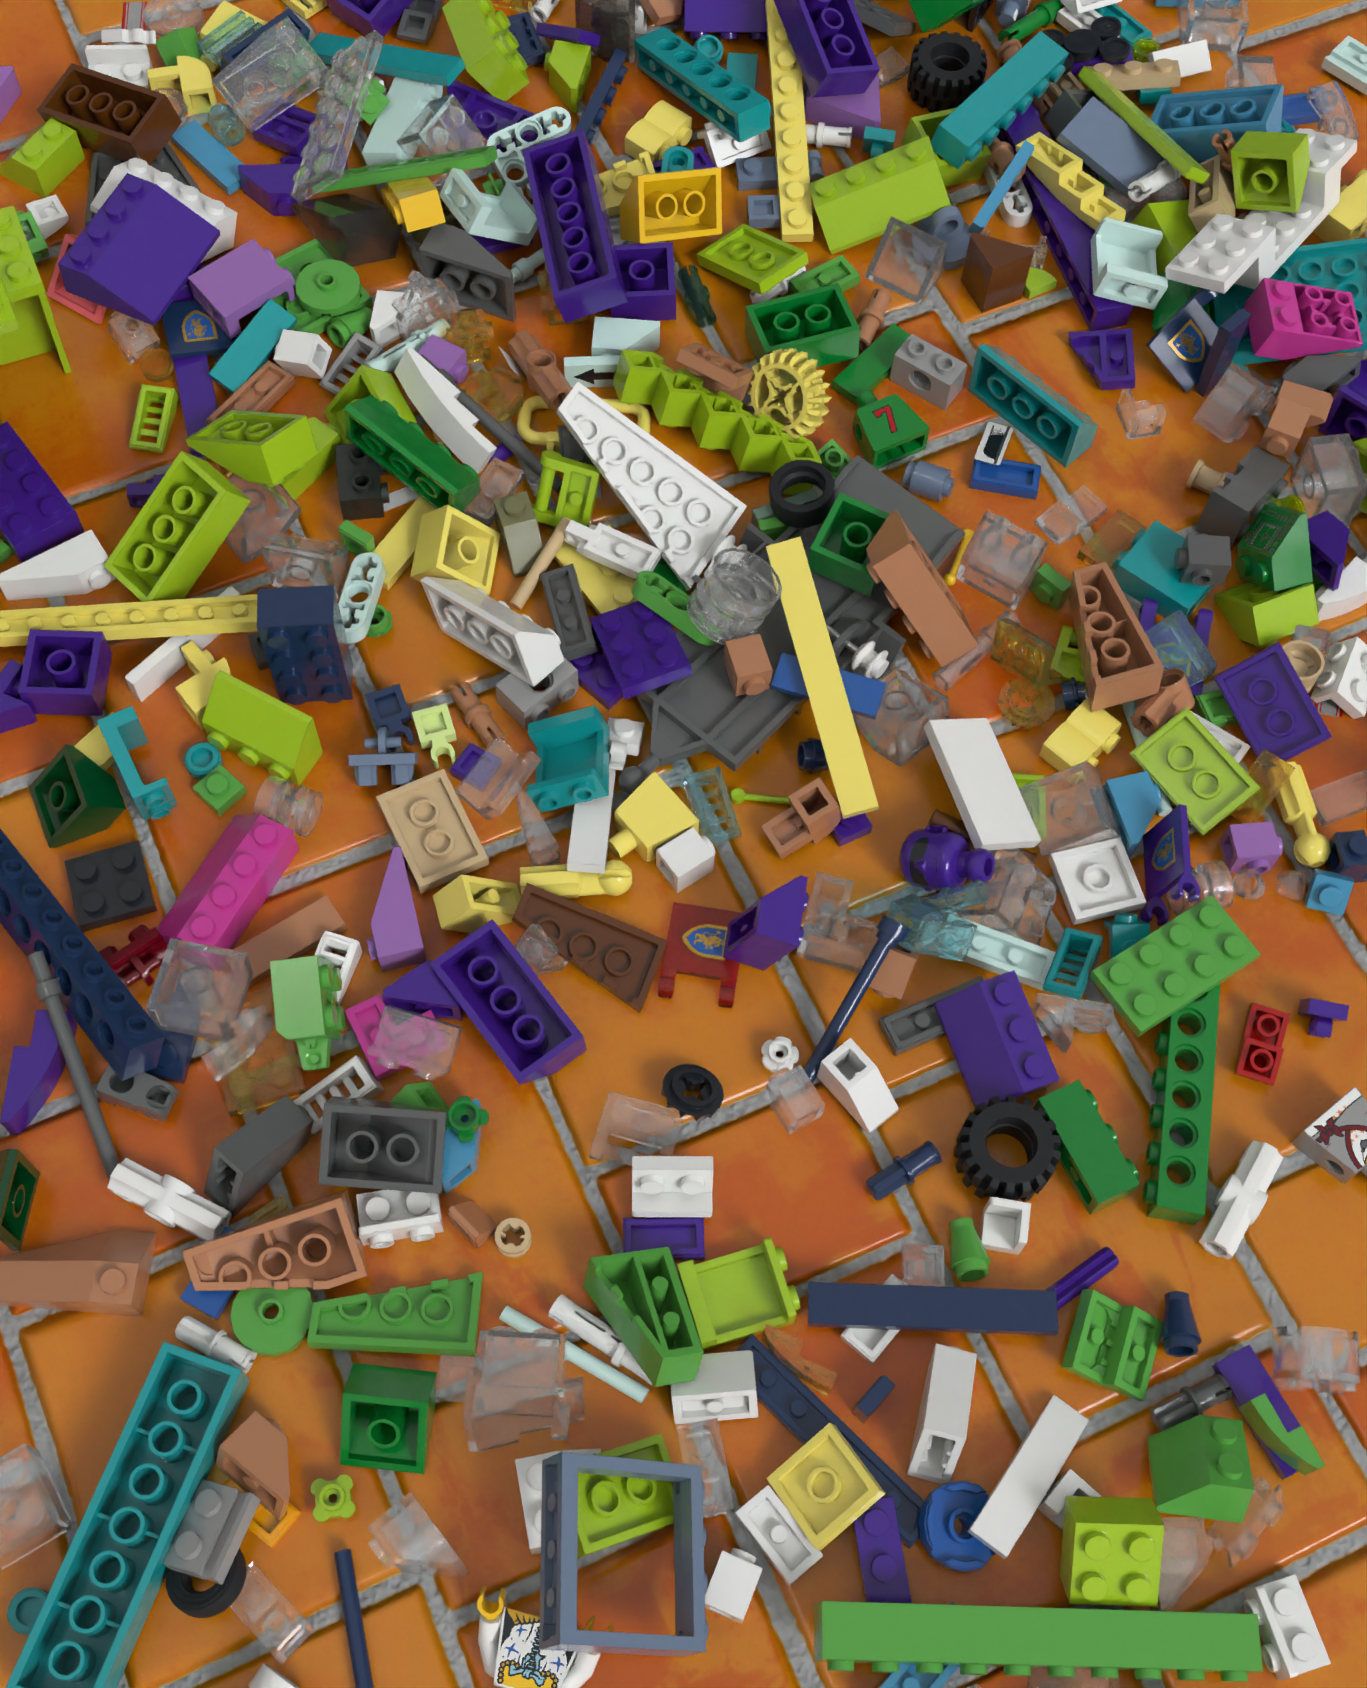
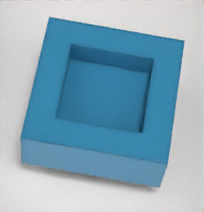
[1304,868,1354,916]

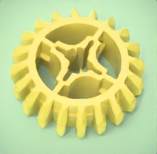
[746,348,832,439]

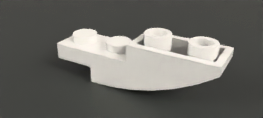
[1315,556,1367,621]

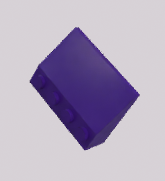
[58,173,220,326]

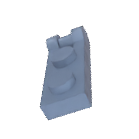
[735,150,824,191]

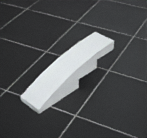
[394,346,497,474]
[967,1395,1089,1559]

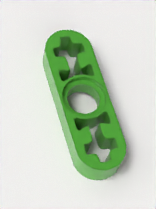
[631,571,725,646]

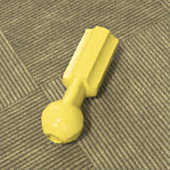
[1268,761,1331,868]
[520,859,632,898]

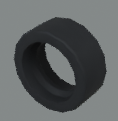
[769,460,835,528]

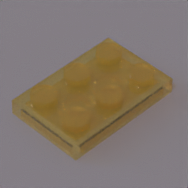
[202,986,307,1117]

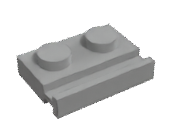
[163,1479,261,1585]

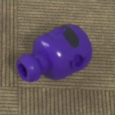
[899,825,995,894]

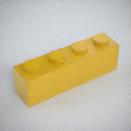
[380,176,446,233]

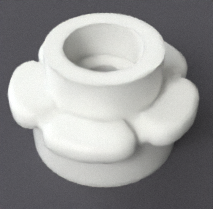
[761,1036,799,1074]

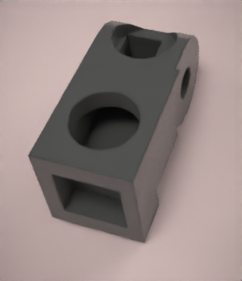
[95,1064,180,1122]

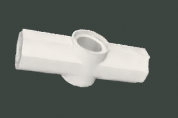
[1198,1140,1284,1260]
[107,1158,232,1241]

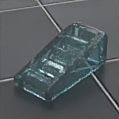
[682,766,742,844]

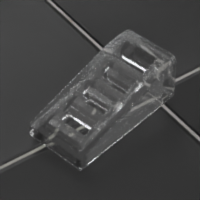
[516,789,560,867]

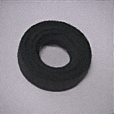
[166,1548,247,1618]

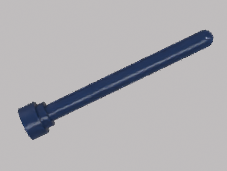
[800,914,910,1085]

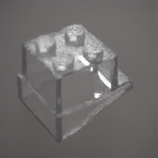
[463,1326,585,1452]

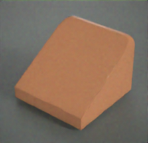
[448,1201,497,1248]

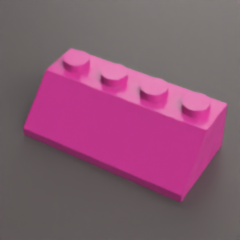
[157,814,299,971]

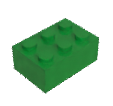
[745,283,860,373]

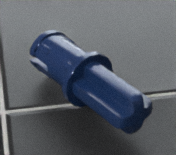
[865,1140,942,1200]

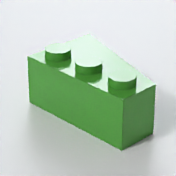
[583,1247,704,1387]

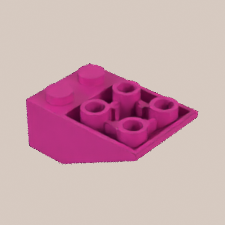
[1244,278,1363,360]

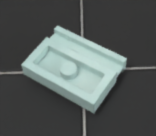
[1321,35,1367,95]

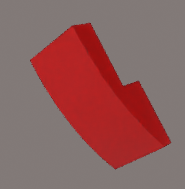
[1234,1002,1291,1086]

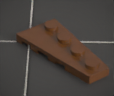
[511,883,668,1013]

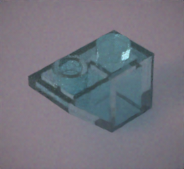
[887,894,978,961]

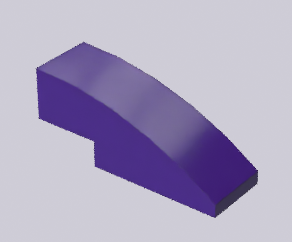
[0,1010,78,1135]

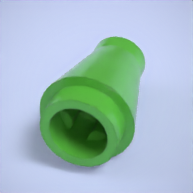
[327,307,373,349]
[949,1217,991,1282]

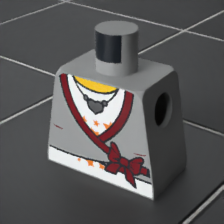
[1291,1087,1367,1183]

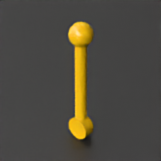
[943,529,975,586]

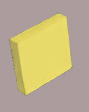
[766,1423,886,1551]

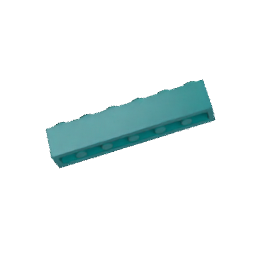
[931,31,1069,169]

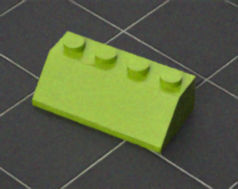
[808,136,951,255]

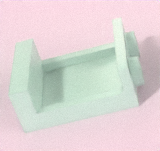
[439,168,538,246]
[1090,217,1168,310]

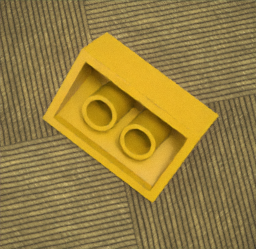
[619,167,722,244]

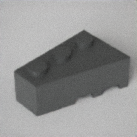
[1195,445,1290,550]

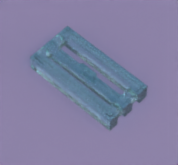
[196,10,262,66]

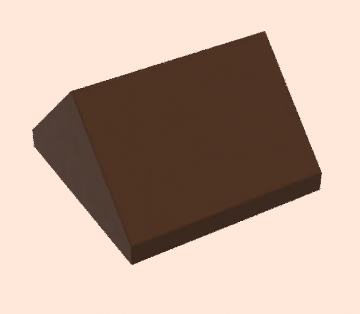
[961,232,1035,313]

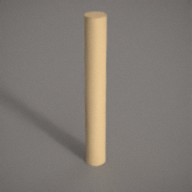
[509,517,571,610]

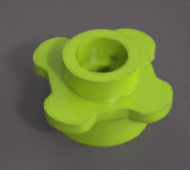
[311,1474,356,1523]

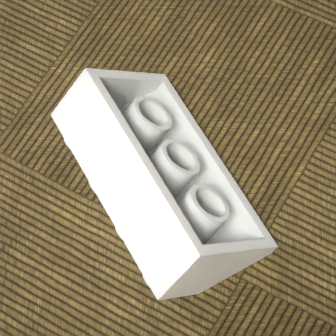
[90,158,237,262]
[420,576,564,687]

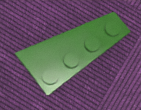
[307,1272,483,1357]

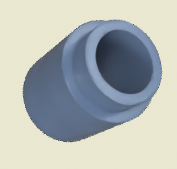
[902,460,955,502]

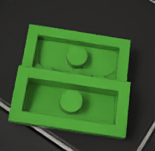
[1061,1289,1162,1401]

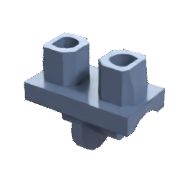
[348,727,419,786]

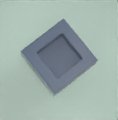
[746,195,780,228]

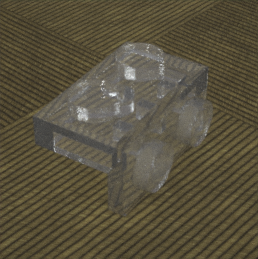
[367,1005,463,1080]

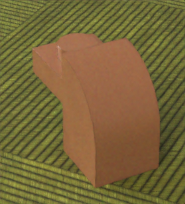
[761,777,842,860]

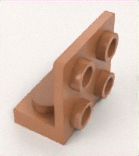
[676,342,754,402]

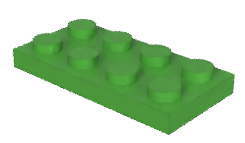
[1089,895,1260,1038]

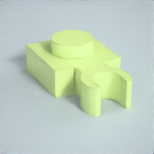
[412,703,457,768]

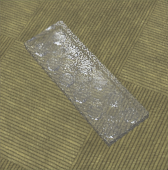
[291,30,384,203]

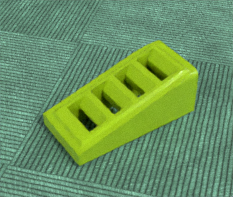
[129,384,179,454]

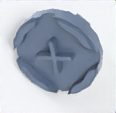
[911,206,972,270]

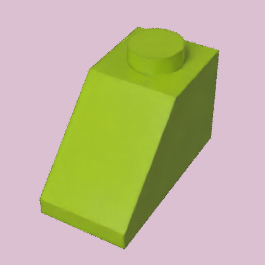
[544,40,591,113]

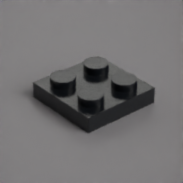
[64,840,158,932]

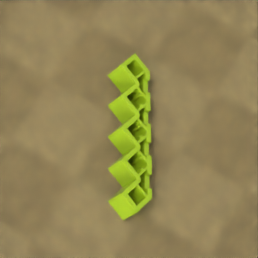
[613,349,822,496]

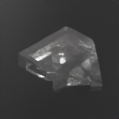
[391,270,461,342]

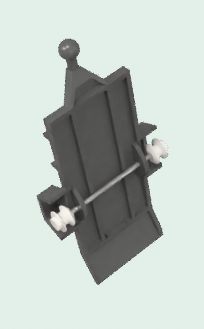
[619,455,965,795]

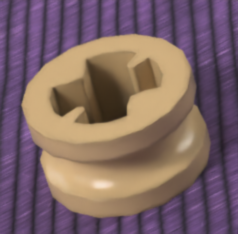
[495,1218,532,1258]

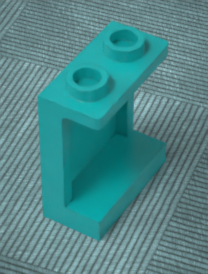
[526,705,610,813]
[96,706,178,820]

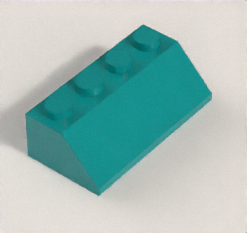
[968,344,1098,468]

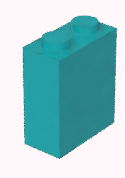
[1112,520,1215,628]

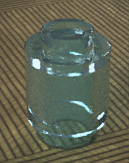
[207,103,246,147]

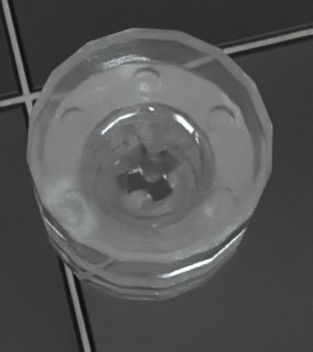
[687,548,782,645]

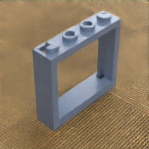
[539,1452,709,1657]

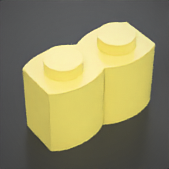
[625,100,693,163]
[1039,698,1122,782]

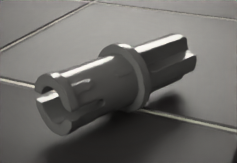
[1150,1374,1232,1431]

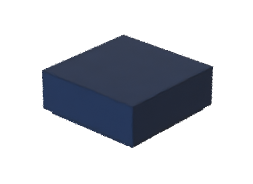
[853,1375,895,1423]

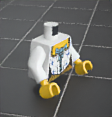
[477,1586,614,1688]

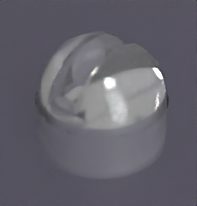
[1232,869,1266,901]
[1276,870,1306,900]

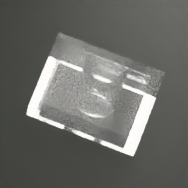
[864,216,949,304]

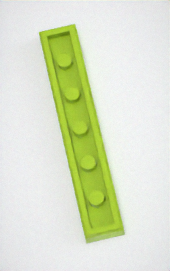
[1078,66,1210,184]

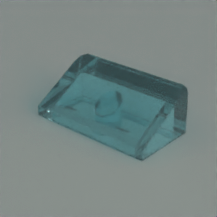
[1145,610,1217,686]

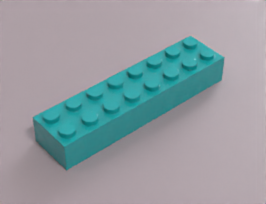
[5,1341,250,1688]

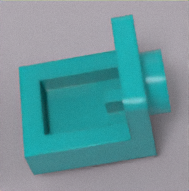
[1104,913,1150,960]

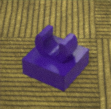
[1298,998,1349,1038]

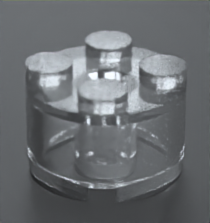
[1271,1326,1360,1395]

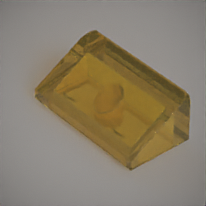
[1230,749,1296,823]

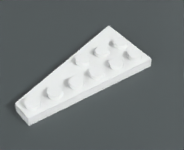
[556,381,747,591]

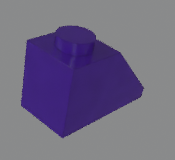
[238,164,306,216]
[1307,510,1350,591]

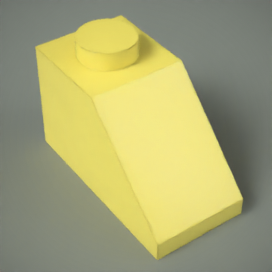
[433,874,521,933]

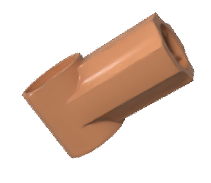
[1130,668,1195,736]

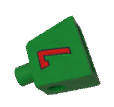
[852,390,930,469]

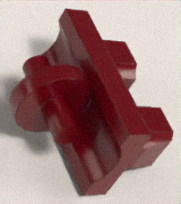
[99,924,174,988]

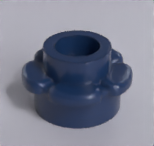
[1061,677,1086,710]

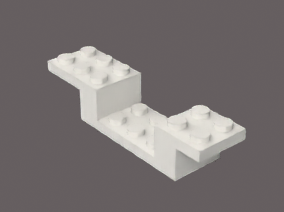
[1165,128,1357,294]

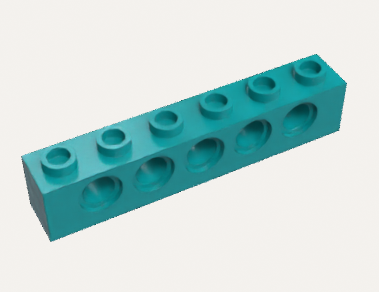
[634,27,771,143]

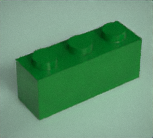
[1032,1080,1140,1215]

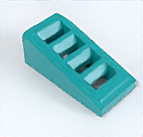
[1043,927,1103,1000]

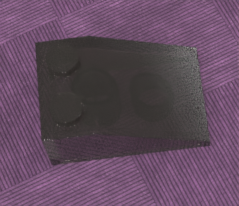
[291,193,402,267]

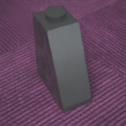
[204,1095,314,1218]

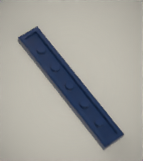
[807,1282,1058,1336]
[736,1334,924,1549]

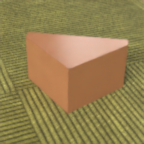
[1270,380,1334,429]

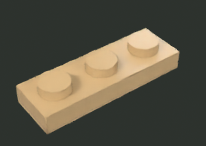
[1086,58,1181,91]

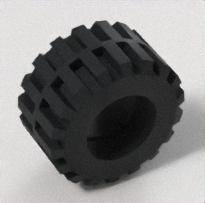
[907,31,987,113]
[954,1095,1061,1202]

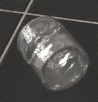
[254,775,323,837]
[1166,860,1234,916]

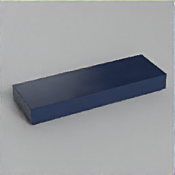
[1195,308,1251,397]

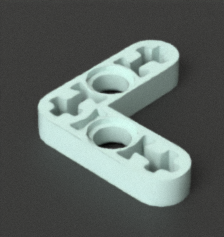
[487,106,571,208]
[338,552,386,644]

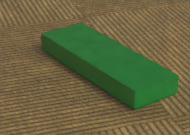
[831,323,910,405]

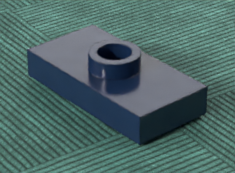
[507,12,546,66]

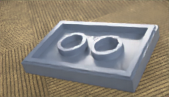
[1056,96,1163,199]

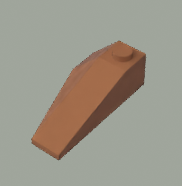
[182,1189,368,1291]
[0,1230,157,1316]

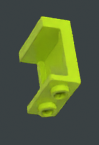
[676,1237,801,1351]

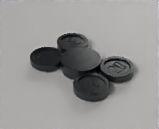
[1042,16,1130,74]

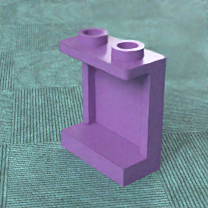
[188,239,296,339]

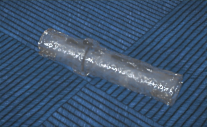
[932,609,1021,691]

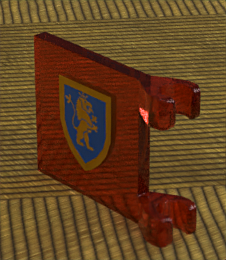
[658,902,741,1008]

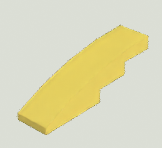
[1016,132,1126,231]

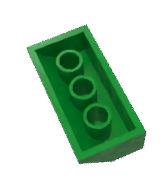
[344,395,480,512]

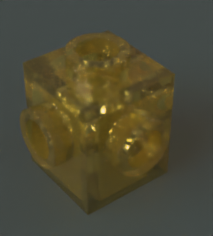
[446,309,495,364]

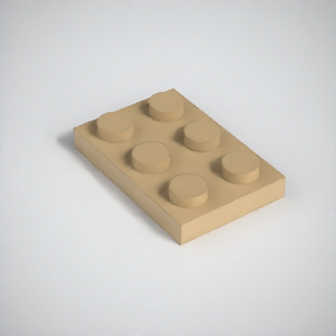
[376,769,489,893]

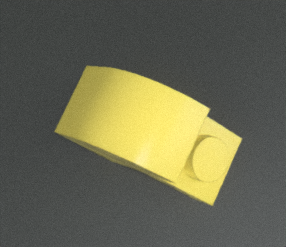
[147,56,219,115]
[175,640,232,730]

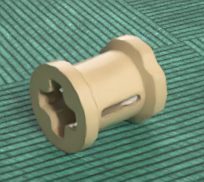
[1185,459,1229,495]

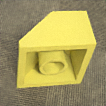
[410,505,501,596]

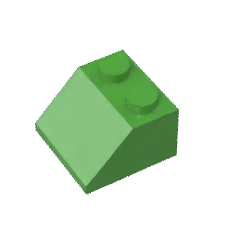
[1146,1415,1254,1523]

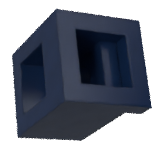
[1325,830,1367,883]

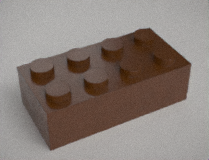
[37,63,182,165]

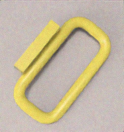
[517,395,651,454]

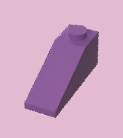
[366,846,427,972]

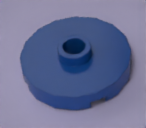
[918,1481,996,1572]

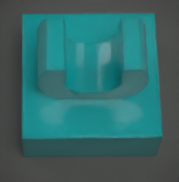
[862,126,896,159]

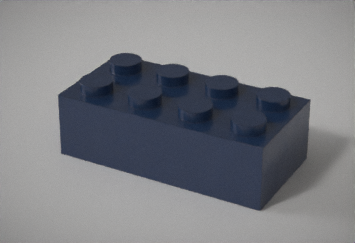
[257,585,353,705]

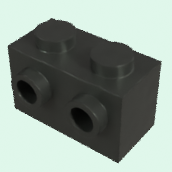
[335,444,390,521]

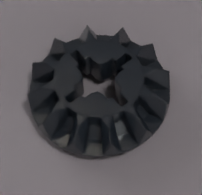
[661,1064,724,1121]

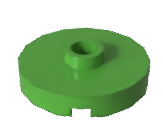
[295,259,361,317]
[230,1288,313,1357]

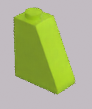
[1131,199,1198,275]
[256,417,341,506]

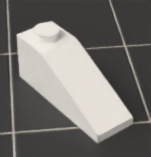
[0,530,117,601]

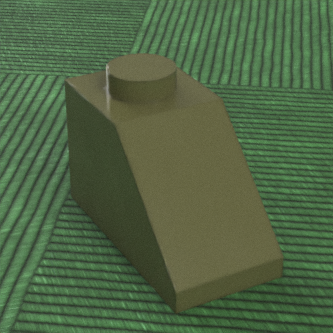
[493,491,548,578]

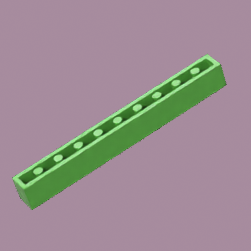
[814,1601,1263,1682]

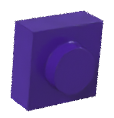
[831,804,872,847]

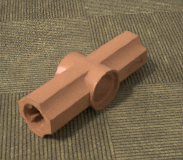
[508,330,572,412]

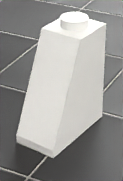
[907,1343,977,1484]

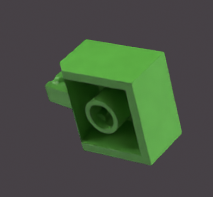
[270,955,346,1071]

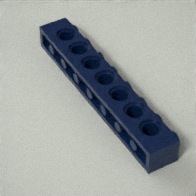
[0,829,165,1081]

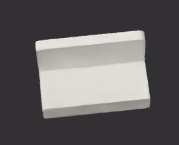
[671,1350,758,1424]

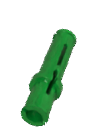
[998,0,1065,45]

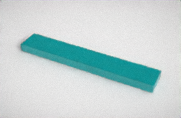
[303,32,465,87]

